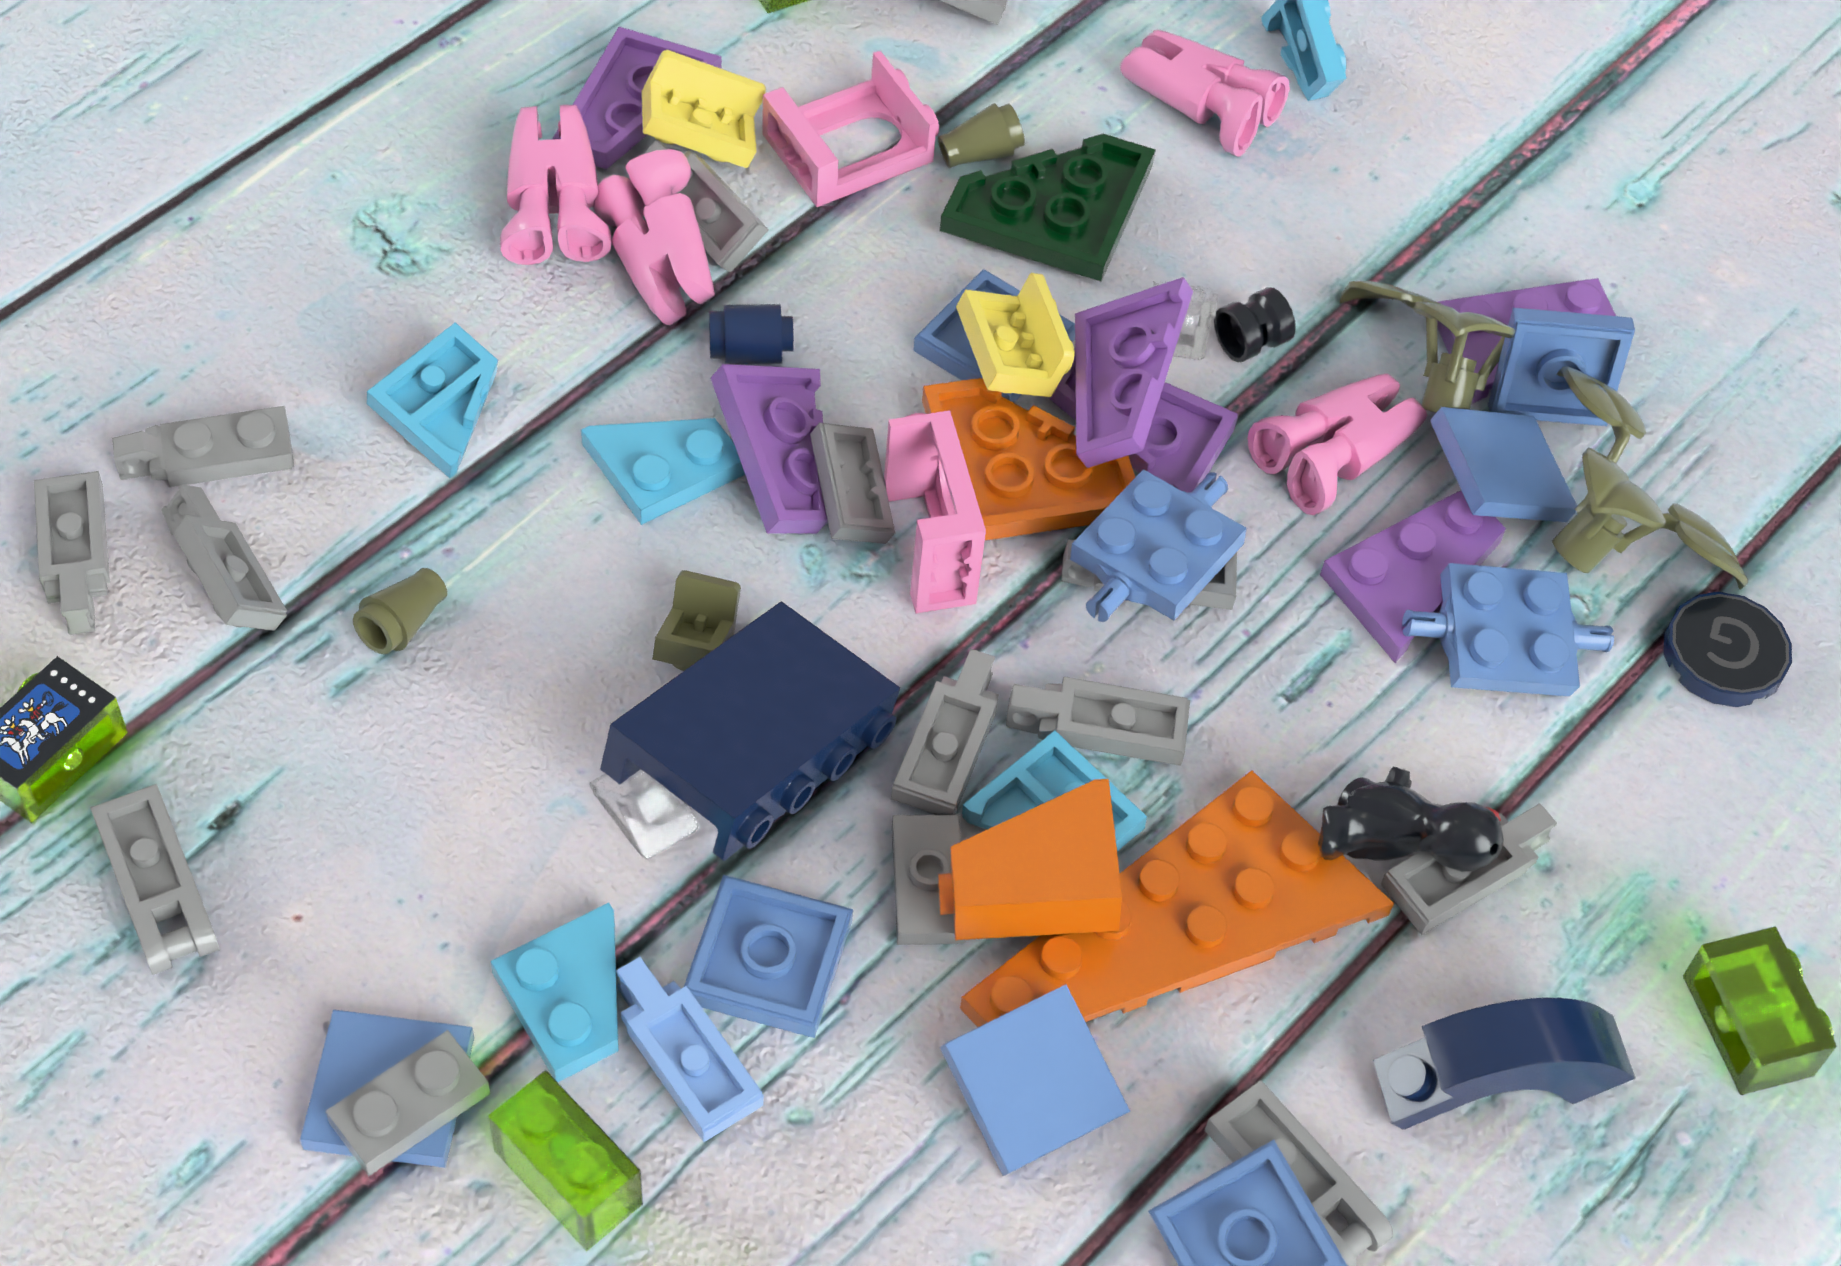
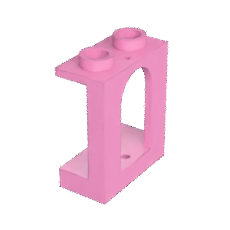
[763,51,939,207]
[884,411,986,614]

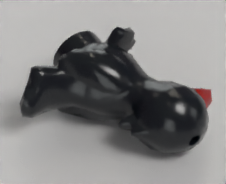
[1318,766,1504,872]

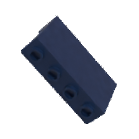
[600,601,901,861]

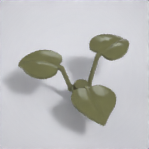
[1340,281,1516,413]
[1552,366,1748,589]

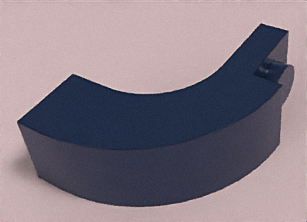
[1373,998,1636,1130]

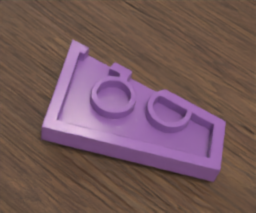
[553,27,722,169]
[1075,277,1193,468]
[1437,278,1616,405]
[1049,348,1238,493]
[710,364,828,534]
[1320,490,1506,663]

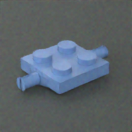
[1070,469,1247,622]
[1402,563,1614,696]

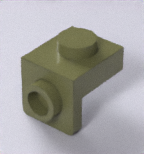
[652,570,741,671]

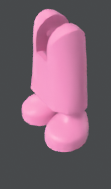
[1120,30,1290,157]
[500,105,611,265]
[593,149,715,325]
[1247,374,1427,515]

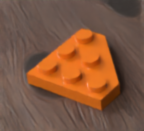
[922,378,1135,541]

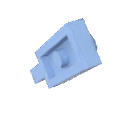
[616,957,764,1142]

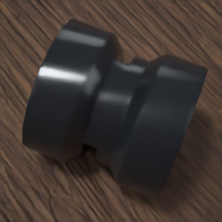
[1214,287,1296,362]

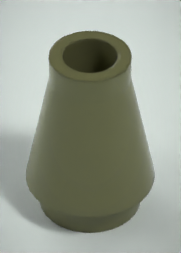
[938,103,1025,168]
[353,568,447,654]

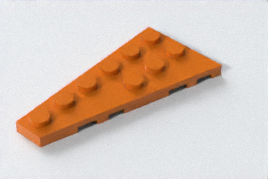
[960,770,1394,1027]

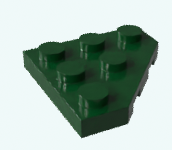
[940,133,1156,282]

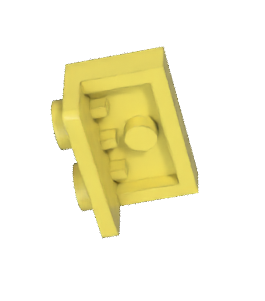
[642,50,766,168]
[956,273,1075,397]

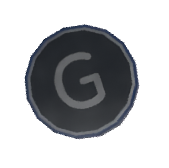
[1663,592,1792,707]

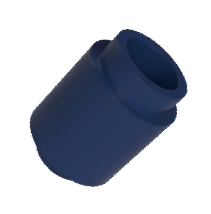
[709,304,794,365]

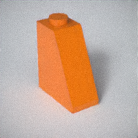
[938,779,1122,940]

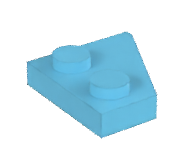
[1261,0,1346,101]
[367,322,498,478]
[581,418,745,525]
[962,730,1147,851]
[491,902,619,1082]

